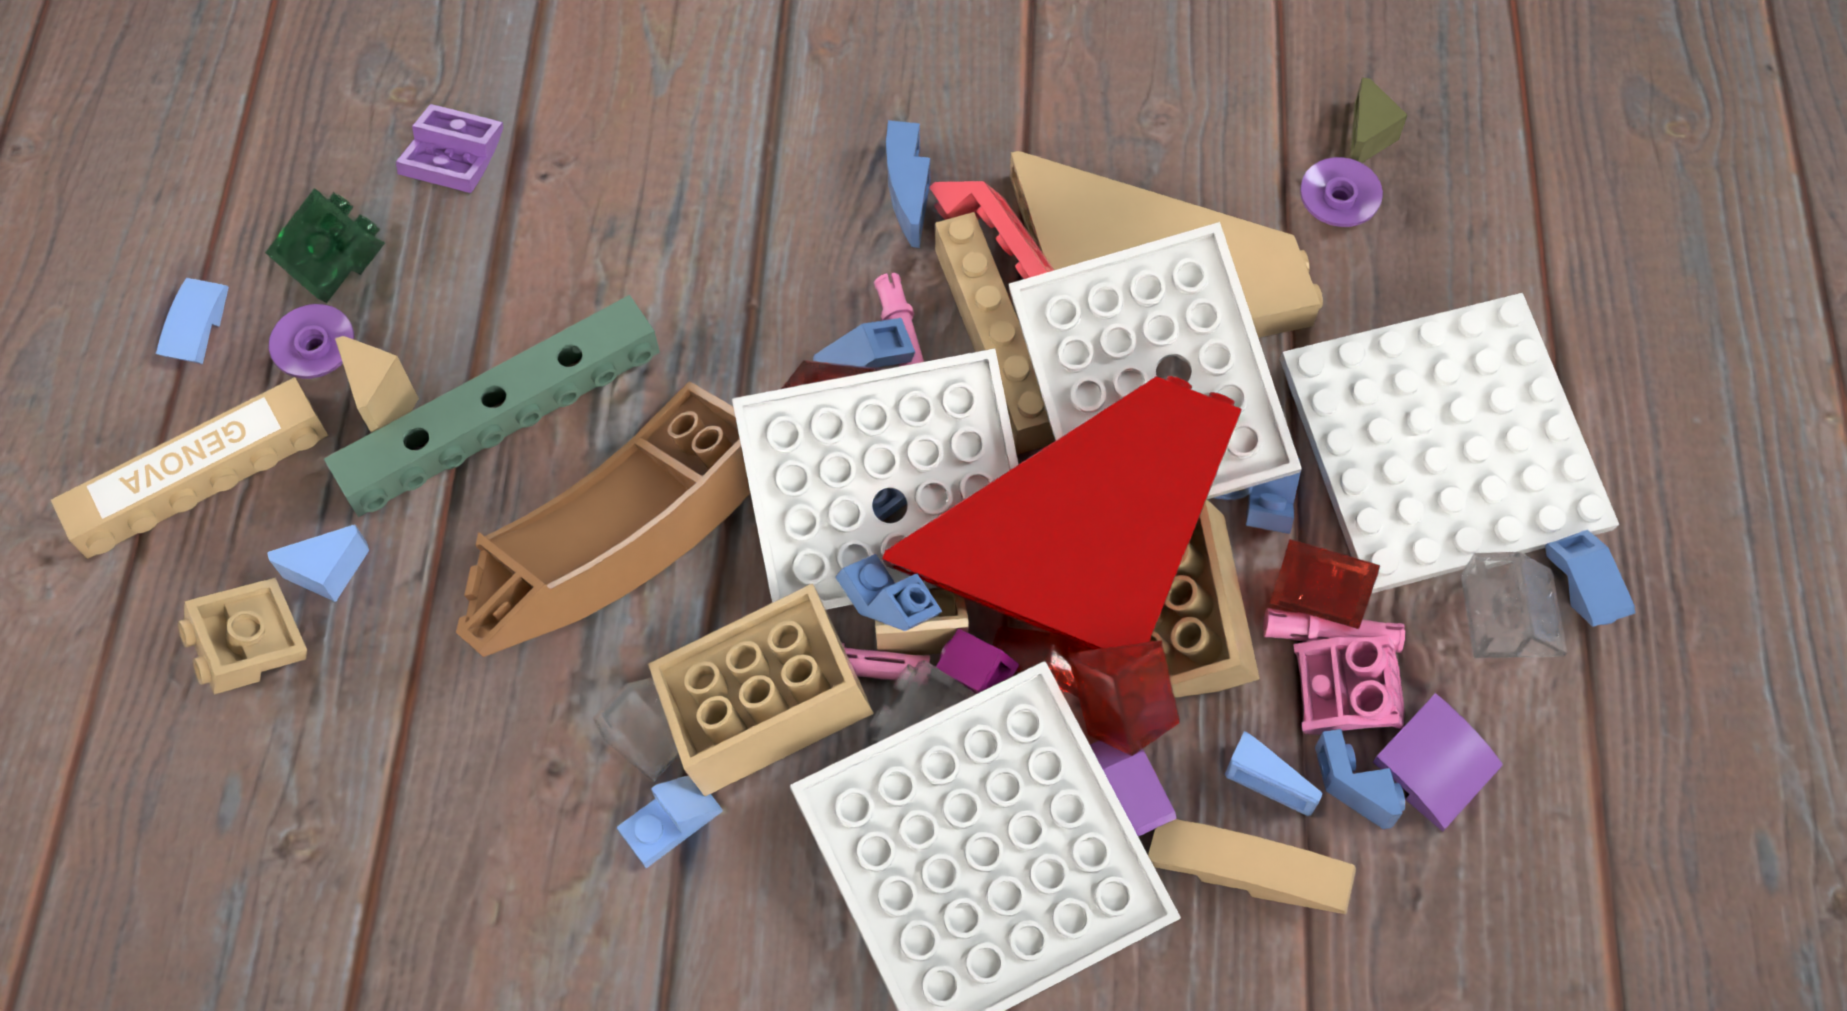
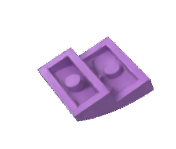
[396,104,503,193]
[1373,693,1503,832]

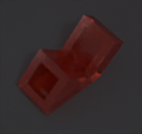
[992,626,1099,698]

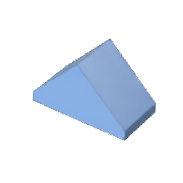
[267,524,369,602]

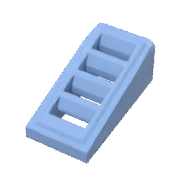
[1225,731,1323,816]

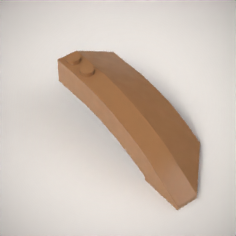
[456,381,750,657]

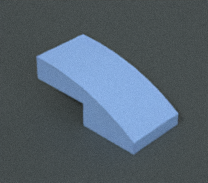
[156,278,229,364]

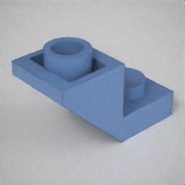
[813,318,915,382]
[1246,458,1301,534]
[1545,530,1635,627]
[835,554,942,631]
[1315,729,1405,829]

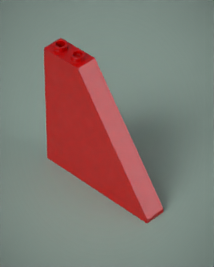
[882,376,1242,669]

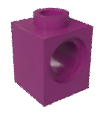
[935,628,1019,694]

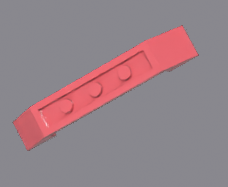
[929,181,1054,279]

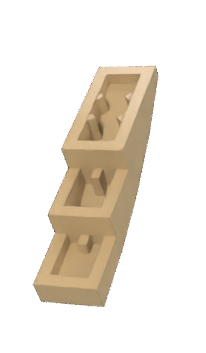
[1148,819,1356,914]

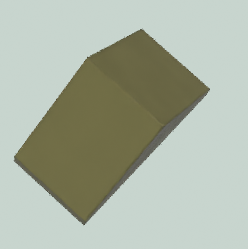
[1349,77,1408,163]

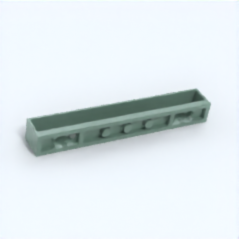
[324,295,660,517]

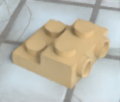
[178,577,307,695]

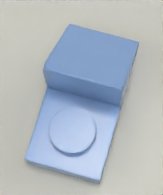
[617,775,723,868]

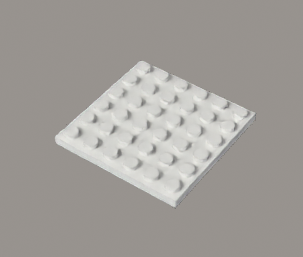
[1279,293,1619,595]
[790,661,1181,1011]

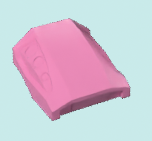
[1294,635,1405,735]

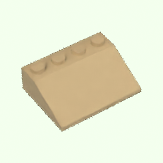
[1104,500,1260,705]
[648,583,874,796]

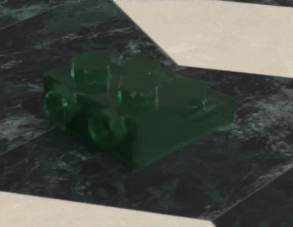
[265,188,385,303]

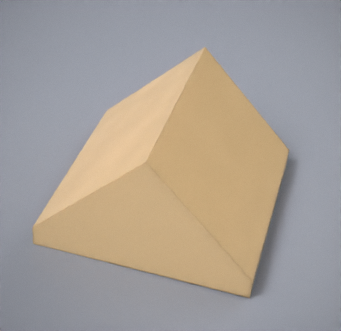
[335,336,419,433]
[875,587,969,655]

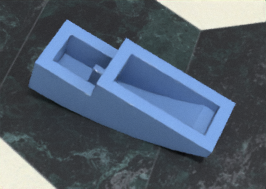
[886,120,931,248]

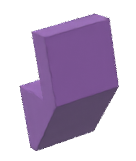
[1090,729,1177,836]

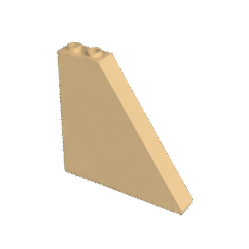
[1010,151,1323,357]

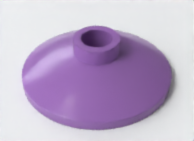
[1300,157,1383,227]
[269,304,355,379]

